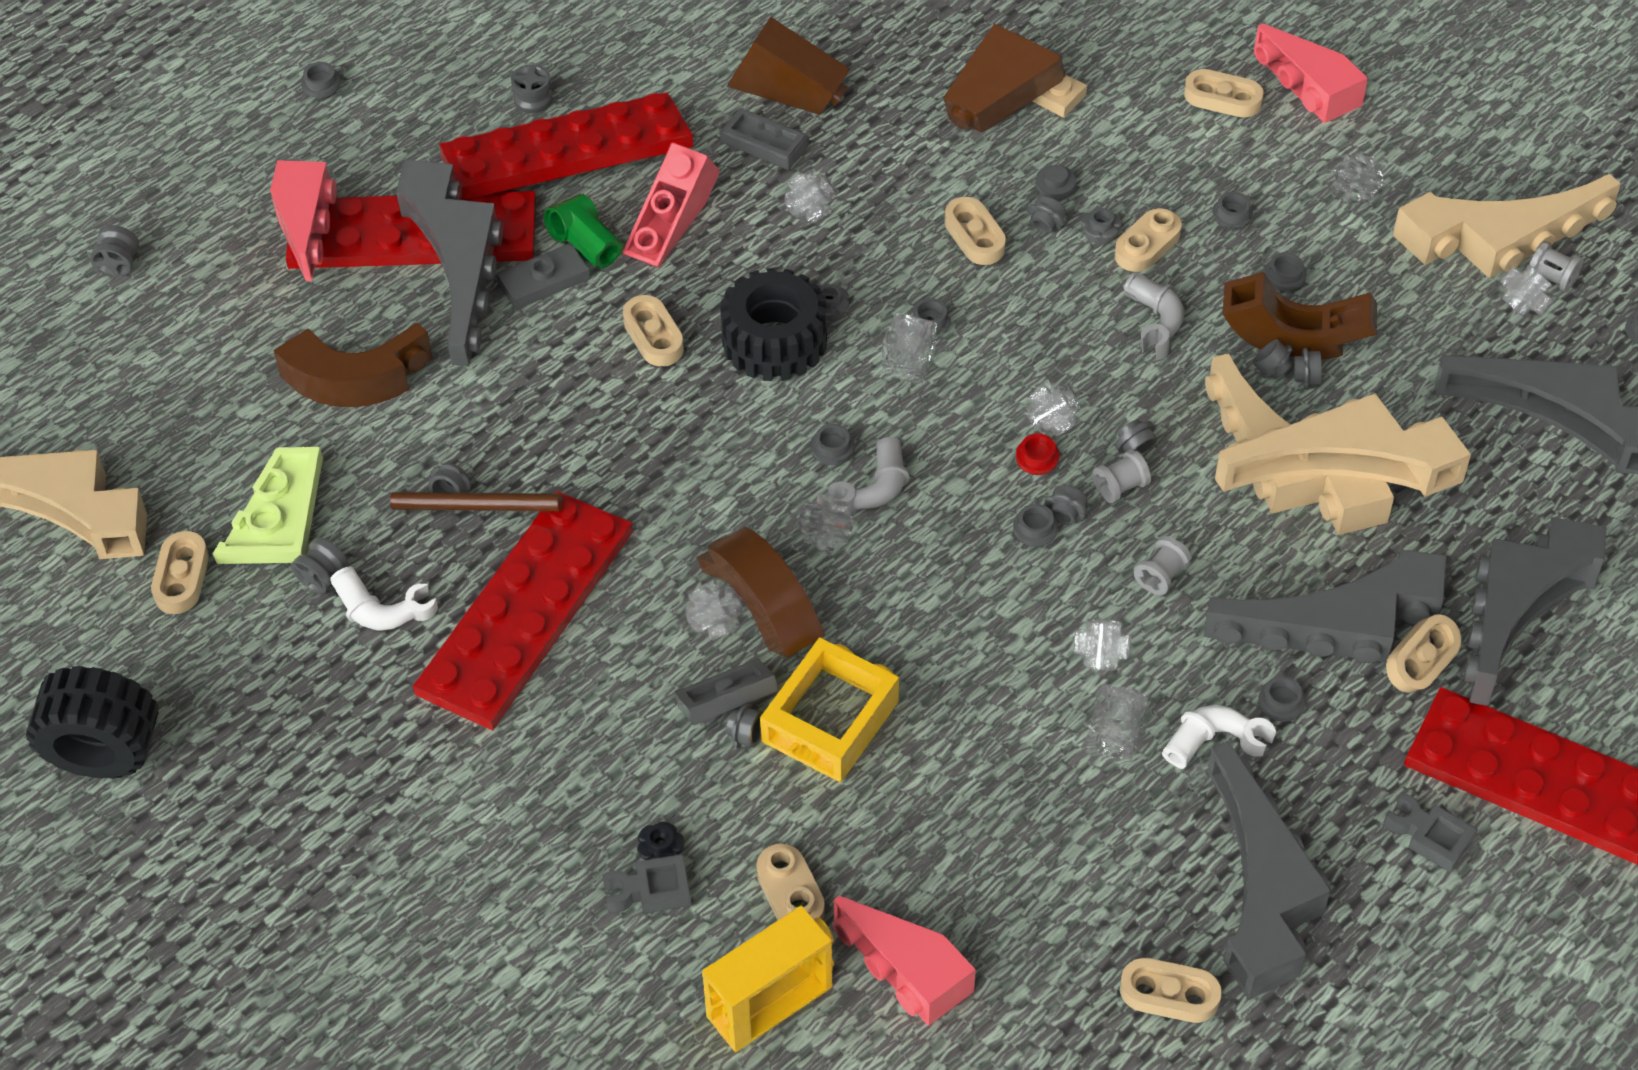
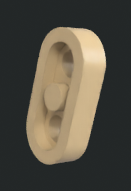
[1184,69,1264,117]
[945,197,1006,265]
[1115,208,1182,272]
[623,295,684,366]
[151,531,209,614]
[1386,614,1461,693]
[756,844,825,920]
[1120,958,1221,1023]

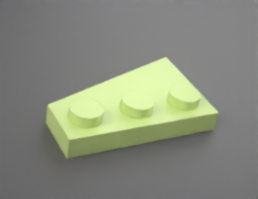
[213,447,323,564]

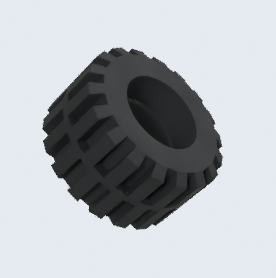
[720,268,827,381]
[26,666,159,779]

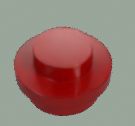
[1016,433,1060,475]

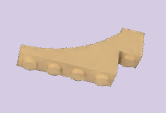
[1393,174,1621,279]
[1205,353,1394,535]
[1215,393,1471,497]
[0,450,147,559]

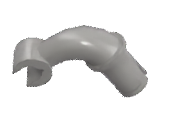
[1124,272,1185,360]
[828,437,909,520]

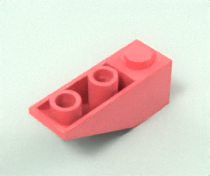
[1254,23,1368,123]
[622,143,720,268]
[270,160,337,281]
[832,895,976,1026]

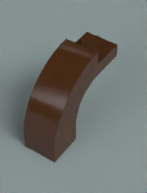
[1223,272,1377,359]
[273,323,432,407]
[696,527,825,658]

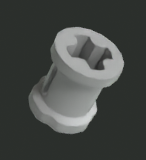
[1527,241,1584,293]
[1092,449,1151,503]
[1134,536,1192,596]

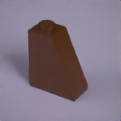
[727,17,850,115]
[943,23,1065,133]

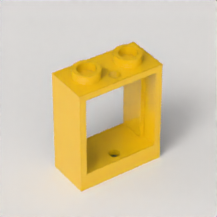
[760,637,899,783]
[702,905,834,1053]

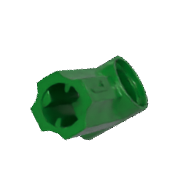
[544,194,623,270]

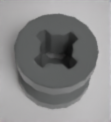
[511,64,553,114]
[90,225,140,277]
[291,537,349,594]

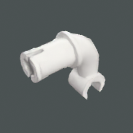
[331,566,438,631]
[1162,705,1276,769]

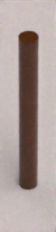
[390,492,563,511]

